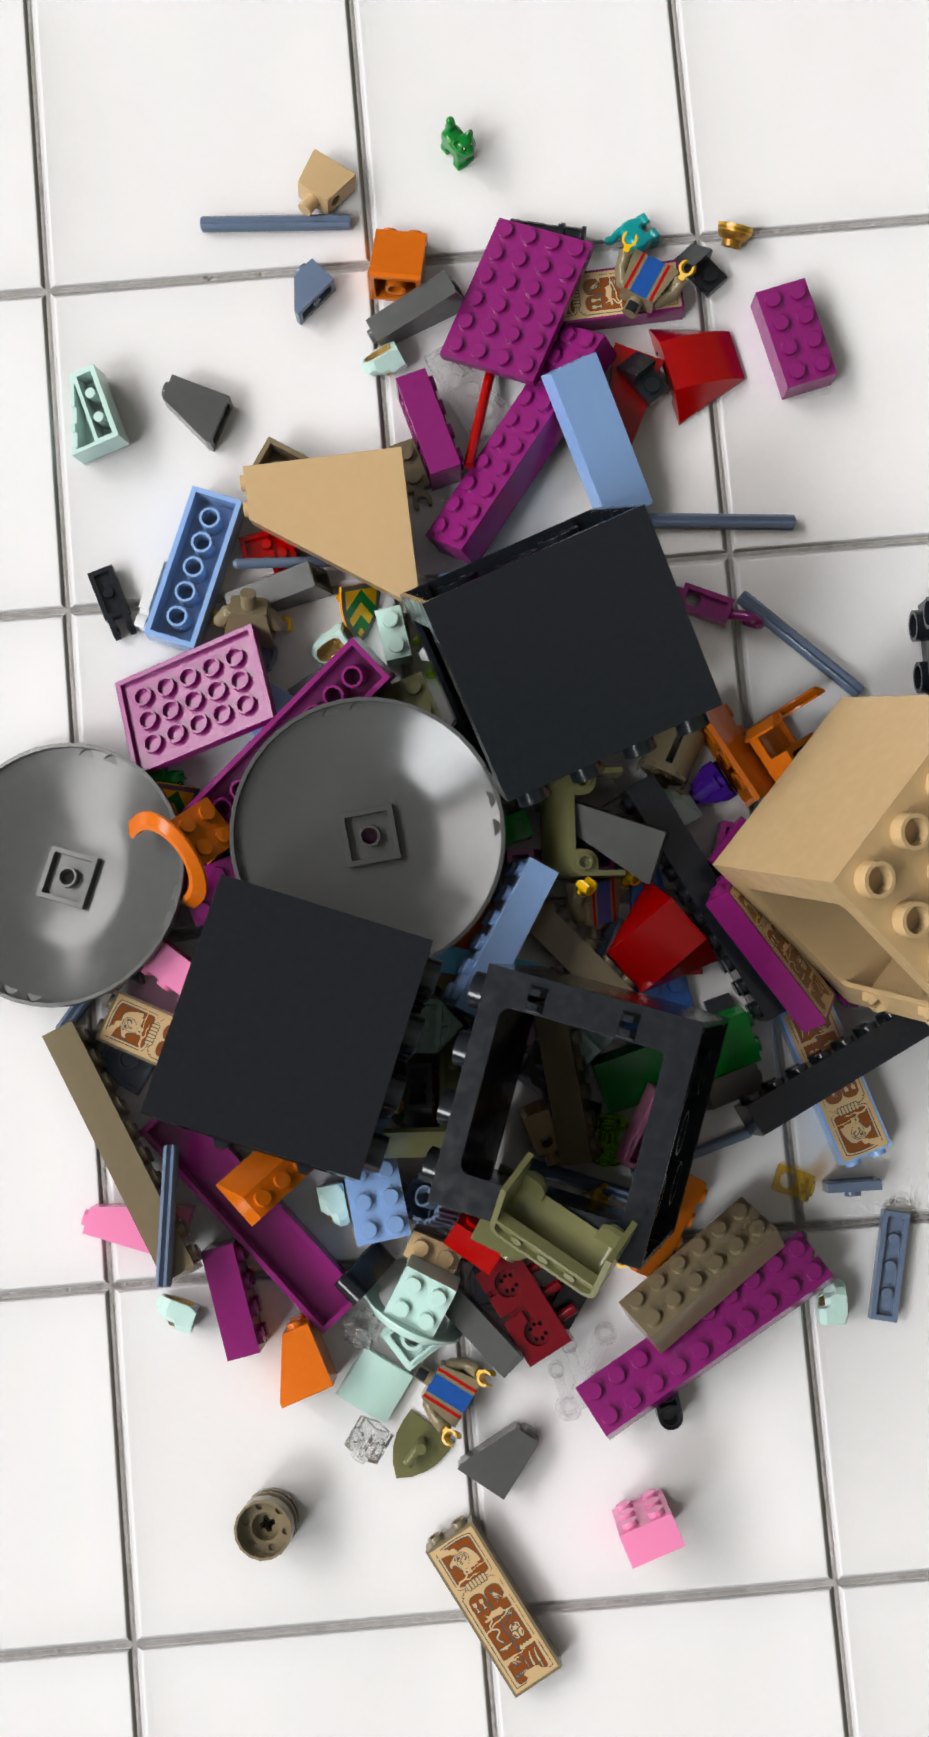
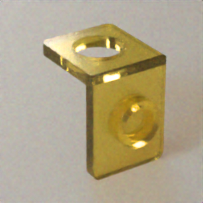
[771,1164,815,1202]

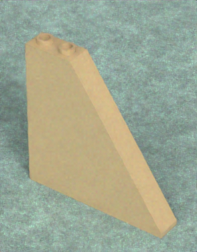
[240,447,419,603]

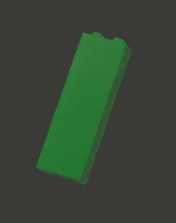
[591,1005,762,1115]

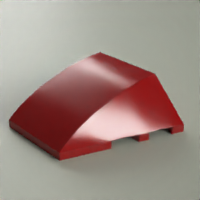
[648,329,745,425]
[606,883,718,993]

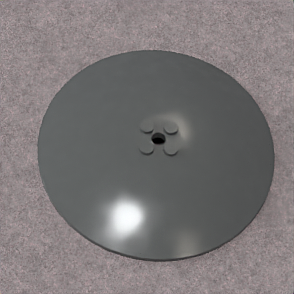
[229,697,506,958]
[0,743,186,1008]

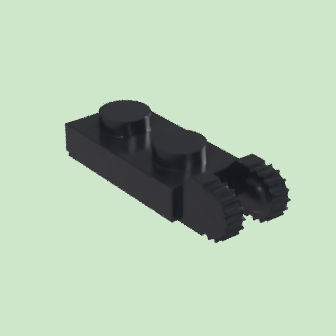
[87,564,137,641]

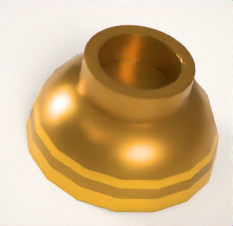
[718,221,754,250]

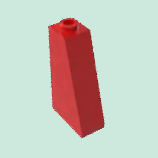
[609,343,664,445]

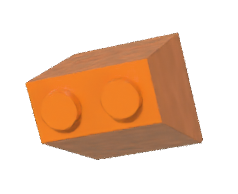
[368,227,428,301]
[280,1313,338,1408]

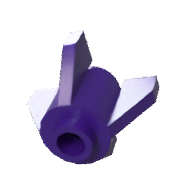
[689,761,737,806]

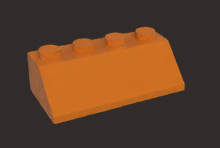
[702,703,776,808]
[215,1151,314,1226]
[629,1174,708,1277]

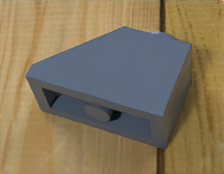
[294,259,336,325]

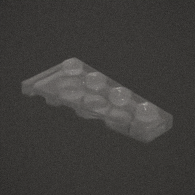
[424,346,511,443]

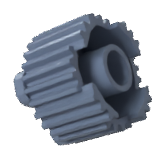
[403,1173,462,1229]

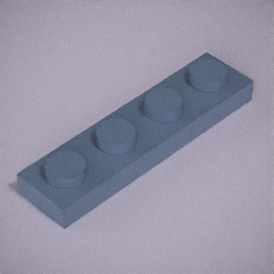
[868,1209,911,1323]

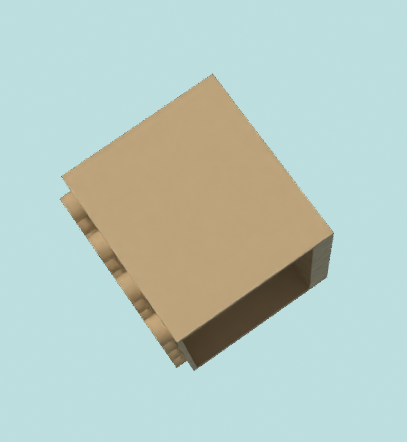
[712,695,929,1026]

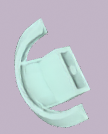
[364,1254,462,1345]

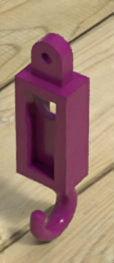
[677,582,764,629]

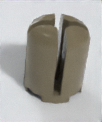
[636,727,705,791]

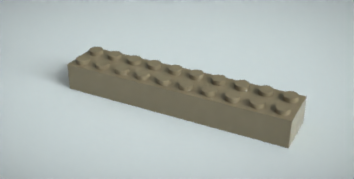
[42,1021,203,1283]

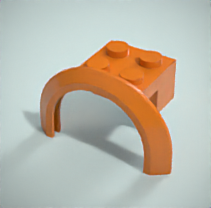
[744,686,826,782]
[128,797,230,909]

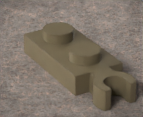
[389,438,432,511]

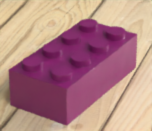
[750,278,837,400]
[395,368,464,491]
[201,1238,269,1361]

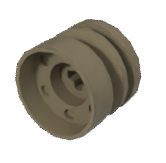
[234,1488,300,1561]

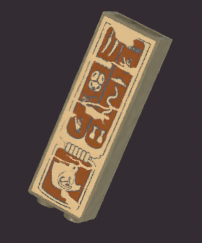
[95,990,173,1066]
[425,1514,562,1698]

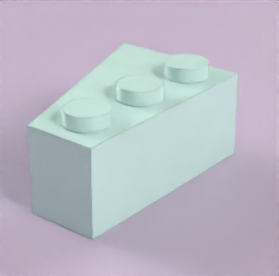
[70,364,130,464]

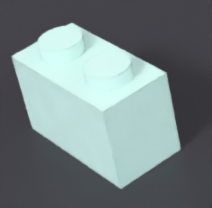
[375,605,413,668]

